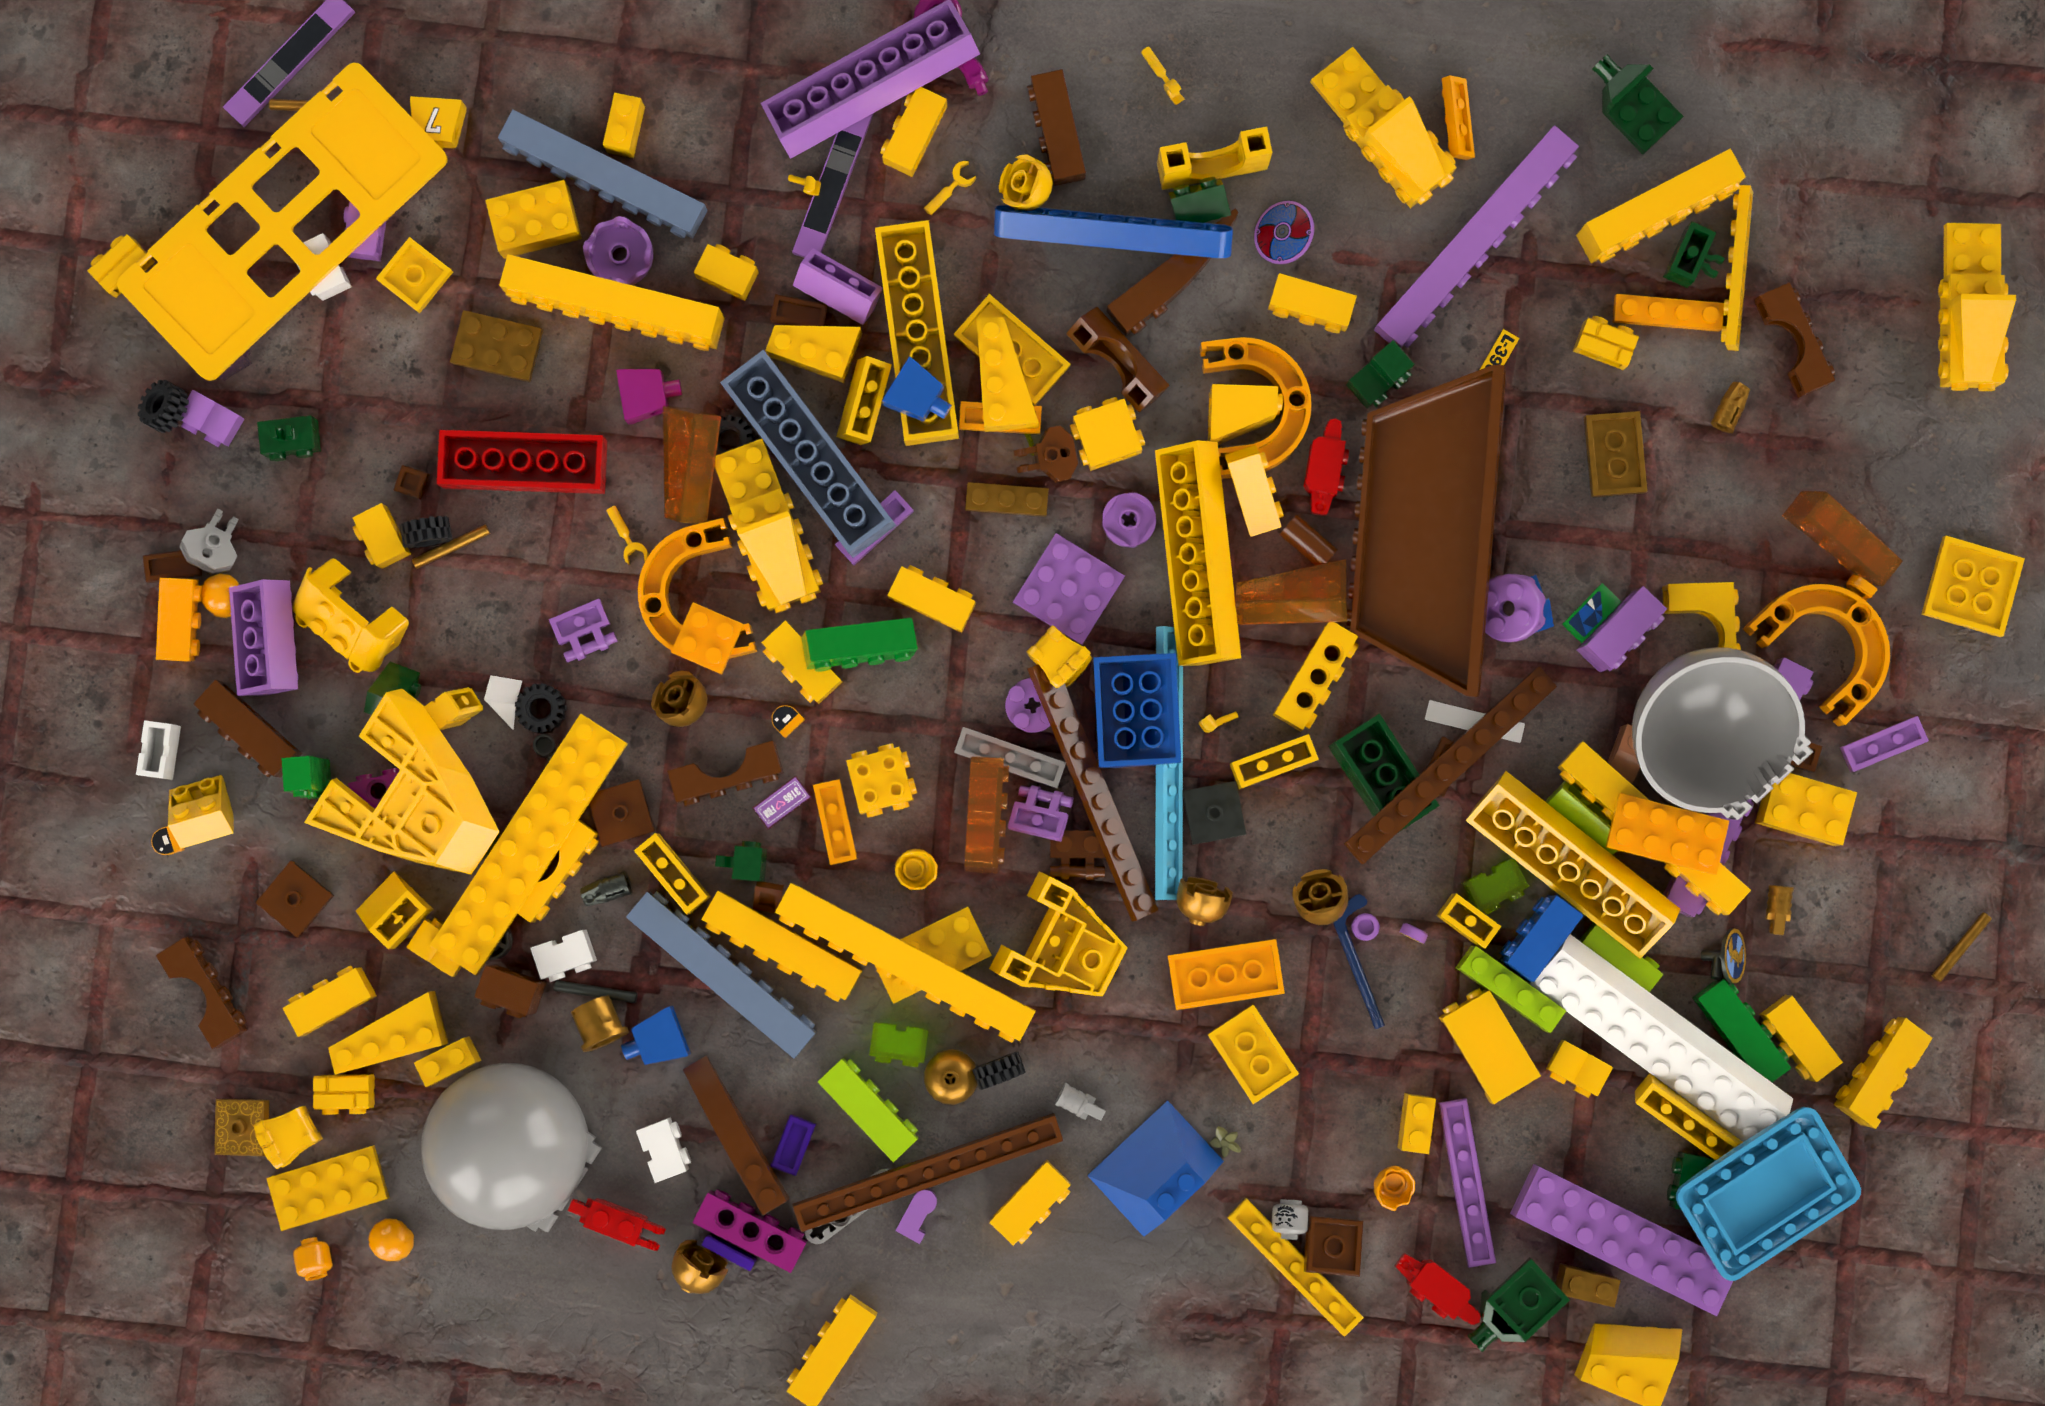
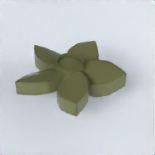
[1210,1126,1241,1158]

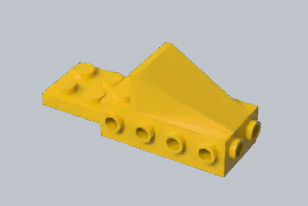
[1310,47,1457,209]
[1938,223,2016,391]
[711,439,823,613]

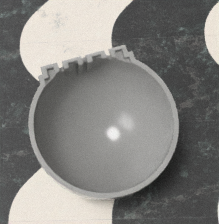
[1632,647,1813,820]
[421,1063,602,1232]

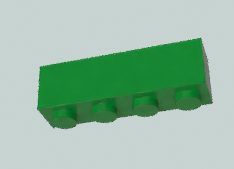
[801,618,918,672]
[1692,979,1791,1083]

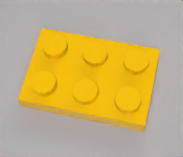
[1207,1004,1299,1104]

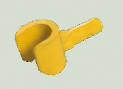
[788,175,821,196]
[1199,711,1238,733]

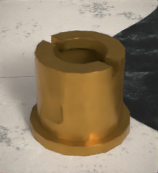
[571,995,629,1052]

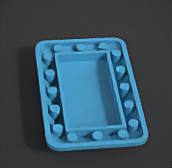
[1676,1107,1861,1281]

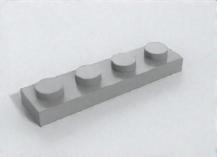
[954,727,1066,789]

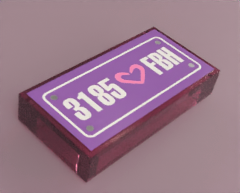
[752,776,813,830]

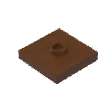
[589,779,655,847]
[256,861,334,938]
[1304,1216,1363,1277]

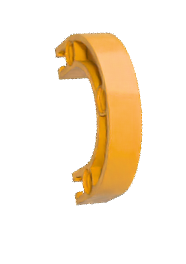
[1200,337,1311,479]
[638,518,757,659]
[1743,584,1890,727]

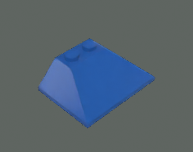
[1087,1100,1224,1236]

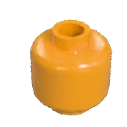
[293,1237,333,1281]

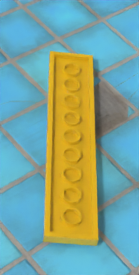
[429,714,628,975]

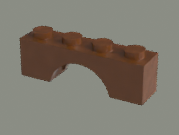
[1754,282,1835,398]
[1066,307,1170,413]
[667,740,784,807]
[156,937,248,1049]

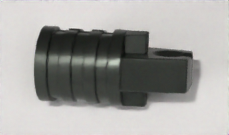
[580,871,632,906]

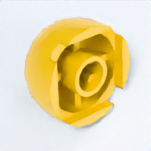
[999,155,1053,211]

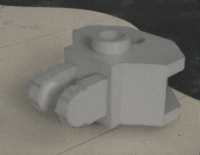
[179,509,239,574]

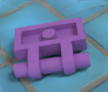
[549,599,618,662]
[1008,785,1074,842]

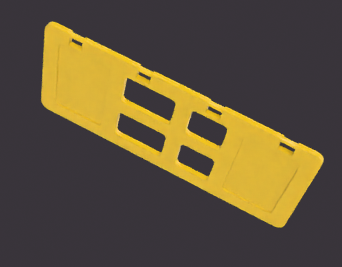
[117,63,447,381]

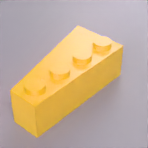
[977,317,1039,432]
[328,991,449,1074]
[1834,1017,1933,1129]

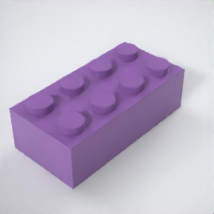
[229,579,298,696]

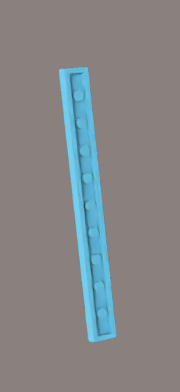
[1155,626,1183,900]

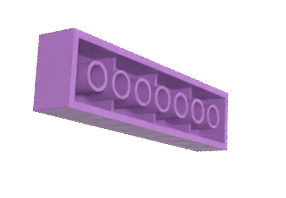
[761,0,980,159]
[1510,1164,1733,1316]

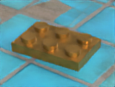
[450,310,543,382]
[1584,411,1647,497]

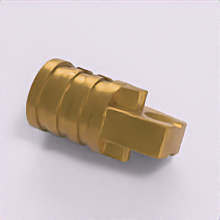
[1710,382,1750,433]
[1765,885,1794,935]

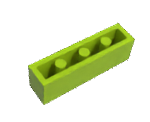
[1455,946,1566,1033]
[818,1058,918,1163]

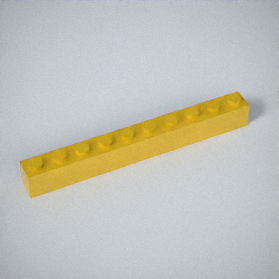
[775,883,1036,1043]

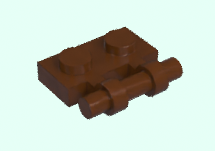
[1050,831,1105,880]

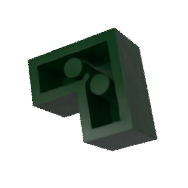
[1346,340,1415,409]

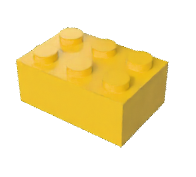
[485,180,582,259]
[1755,773,1857,846]

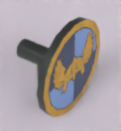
[1701,928,1746,983]

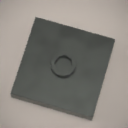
[1183,781,1247,845]

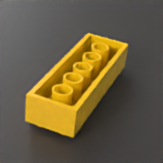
[1576,148,1746,263]

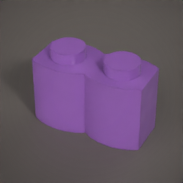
[181,390,244,447]

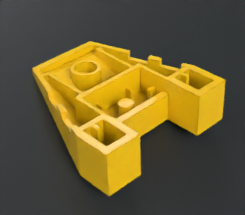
[989,871,1128,997]

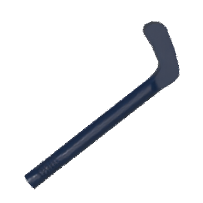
[1333,894,1385,1029]

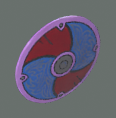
[1254,201,1314,264]

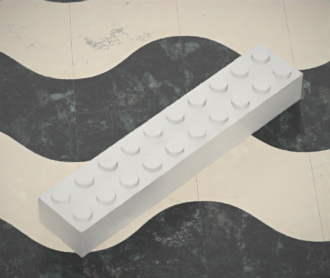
[1530,934,1793,1142]

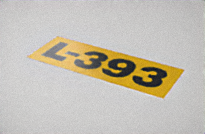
[1480,329,1520,370]

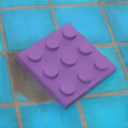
[1013,533,1125,645]

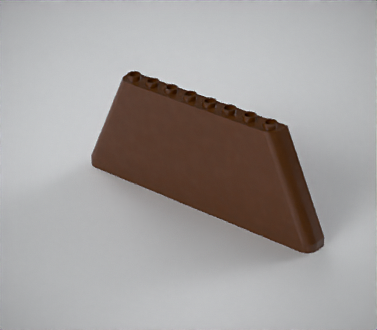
[1346,365,1506,697]

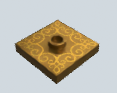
[215,1099,269,1156]

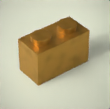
[1556,1263,1621,1308]

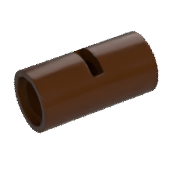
[1279,514,1338,570]

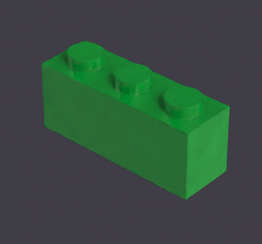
[281,756,331,799]

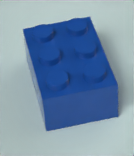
[1498,895,1584,982]

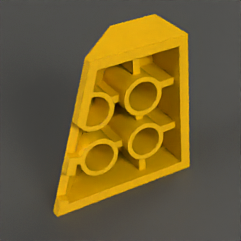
[1574,1323,1682,1406]

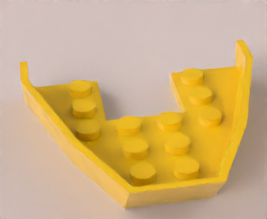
[304,689,499,875]

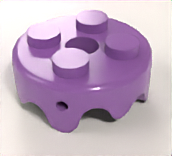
[583,216,653,285]
[1485,574,1546,642]

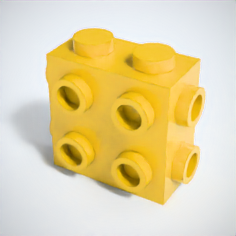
[1069,397,1145,471]
[846,743,917,818]

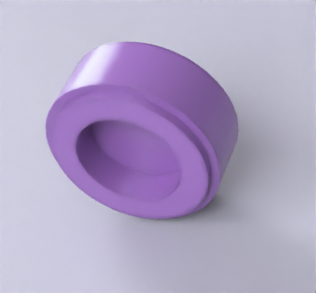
[1351,913,1380,941]
[1399,923,1428,944]

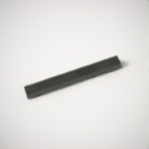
[554,980,638,1003]

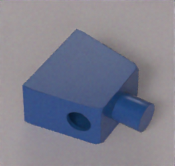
[882,356,952,421]
[621,1006,691,1065]

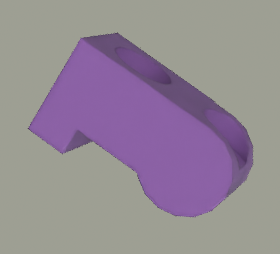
[896,1188,937,1244]

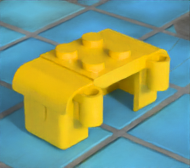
[292,558,409,673]

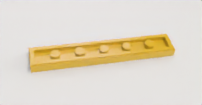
[1227,1198,1364,1337]

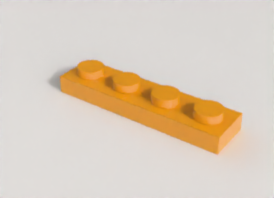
[1612,294,1724,332]

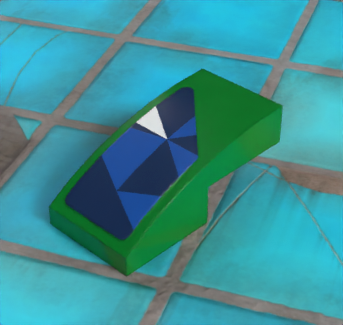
[1562,583,1621,643]

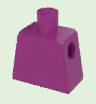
[616,369,683,425]

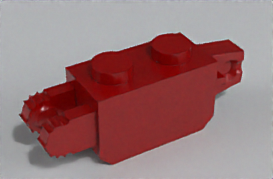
[1303,418,1349,516]
[568,1198,666,1251]
[1394,1253,1481,1326]

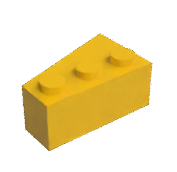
[765,325,862,383]

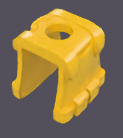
[1026,625,1092,689]
[253,1106,323,1169]

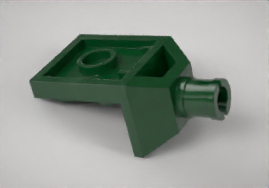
[1592,54,1684,155]
[1467,1257,1570,1352]

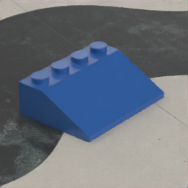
[1093,653,1181,768]

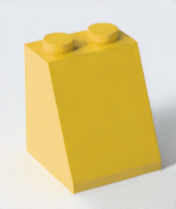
[1208,384,1283,445]

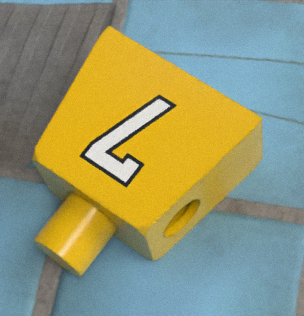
[410,96,467,149]

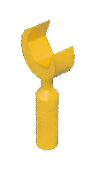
[1141,47,1185,105]
[924,161,976,215]
[606,506,649,565]

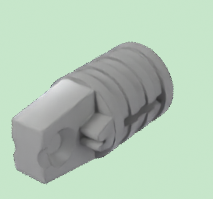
[1054,1083,1106,1121]

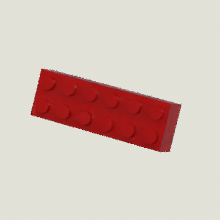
[437,430,608,494]

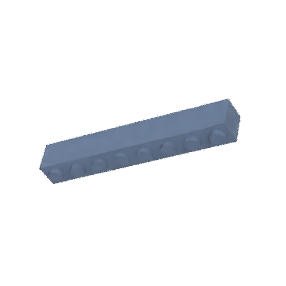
[498,109,708,239]
[626,891,817,1058]

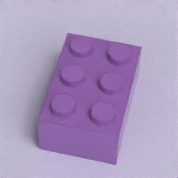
[1576,586,1667,672]

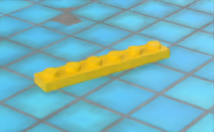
[1721,185,1753,351]

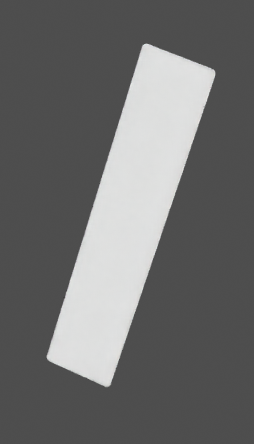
[1425,700,1525,743]

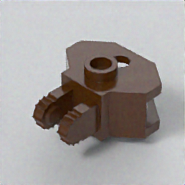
[1013,426,1078,483]

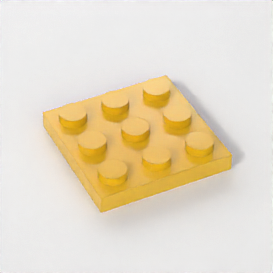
[1921,536,2025,637]

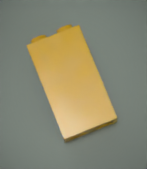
[1439,988,1541,1104]

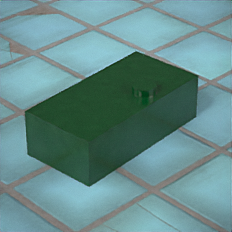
[1328,713,1440,833]

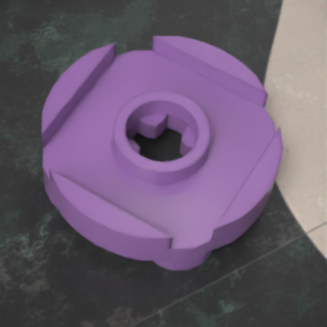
[1102,493,1156,548]
[1005,678,1050,733]

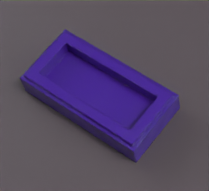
[771,1114,816,1176]
[702,1233,757,1271]

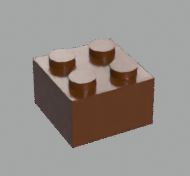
[474,964,547,1018]

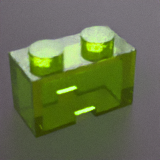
[1462,858,1529,915]
[869,1022,929,1067]

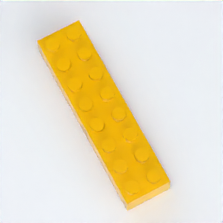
[875,220,959,446]
[499,254,725,351]
[1155,440,1241,666]
[1466,771,1681,959]

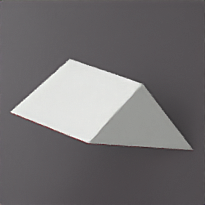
[484,675,522,730]

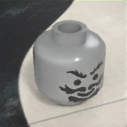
[1272,1199,1309,1240]

